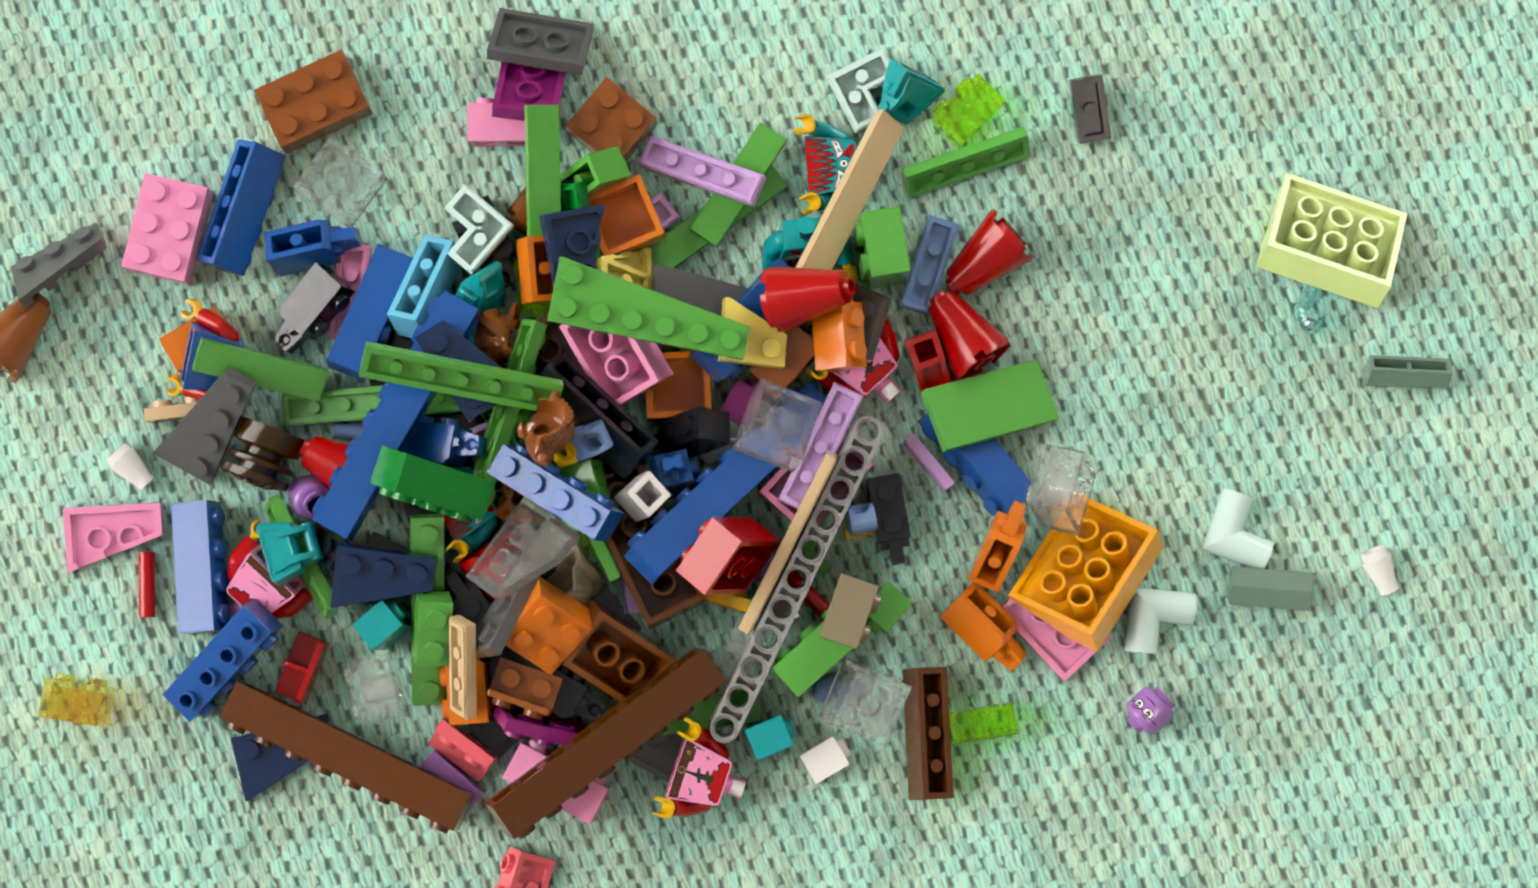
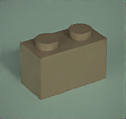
[819,573,882,649]

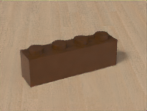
[902,667,954,800]

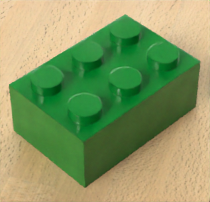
[370,445,495,523]

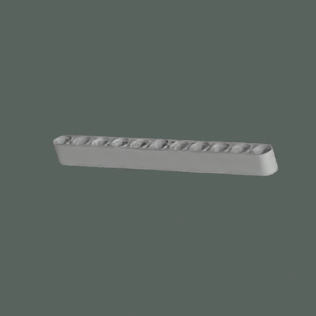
[708,416,884,743]

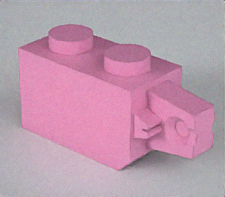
[468,98,525,147]

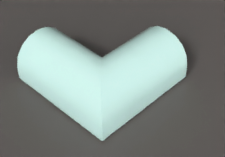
[826,48,890,135]
[444,184,515,275]
[1201,489,1274,569]
[1124,587,1197,654]

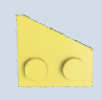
[596,247,652,290]
[718,297,787,369]

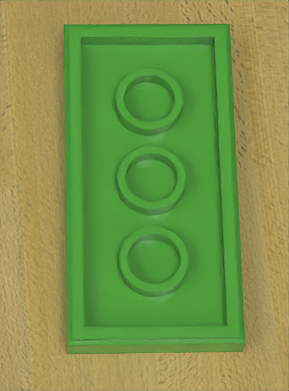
[921,359,1059,453]

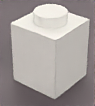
[614,471,671,522]
[799,736,851,784]

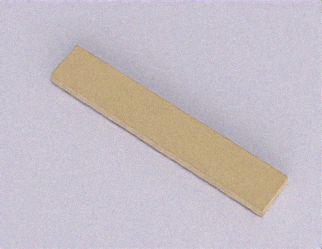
[795,109,904,270]
[738,450,839,634]

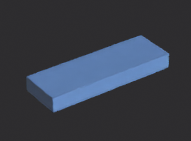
[899,215,960,316]

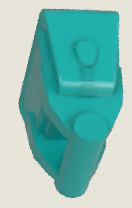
[878,59,945,124]
[455,261,504,320]
[257,521,323,587]

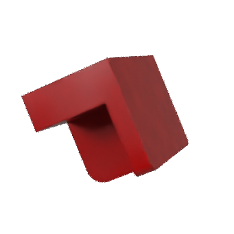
[274,631,330,704]

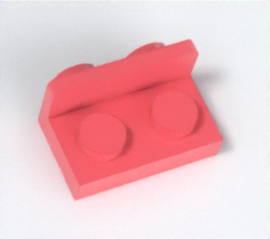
[429,719,498,781]
[494,846,556,888]

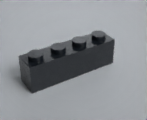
[539,353,659,480]

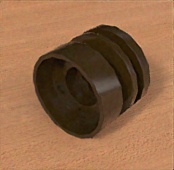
[222,416,305,492]

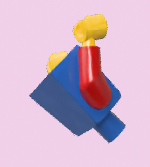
[167,299,245,400]

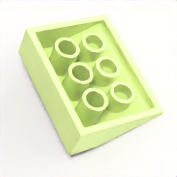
[1256,172,1407,308]

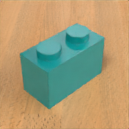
[352,600,411,650]
[745,714,797,761]

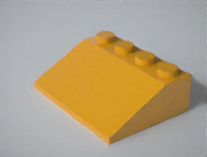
[1008,492,1163,652]

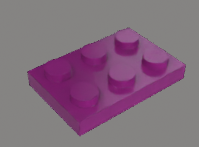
[492,62,566,121]
[490,704,588,747]

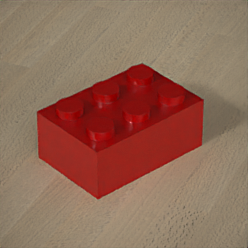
[676,517,781,595]

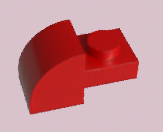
[904,329,952,392]

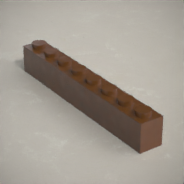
[484,647,726,839]
[219,681,476,833]

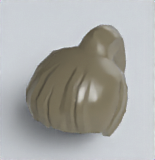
[547,540,605,606]

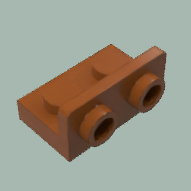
[486,657,564,720]

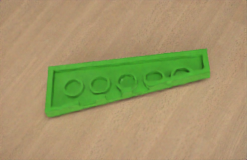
[547,256,750,360]

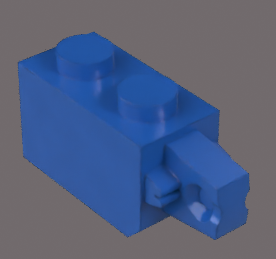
[264,219,361,277]
[403,416,486,468]
[648,449,700,501]

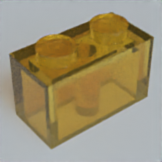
[38,672,116,727]

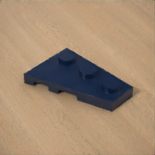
[539,204,605,288]
[415,320,501,423]
[331,542,438,608]
[230,714,329,802]

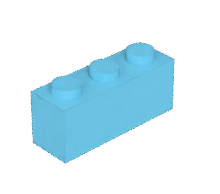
[387,234,461,338]

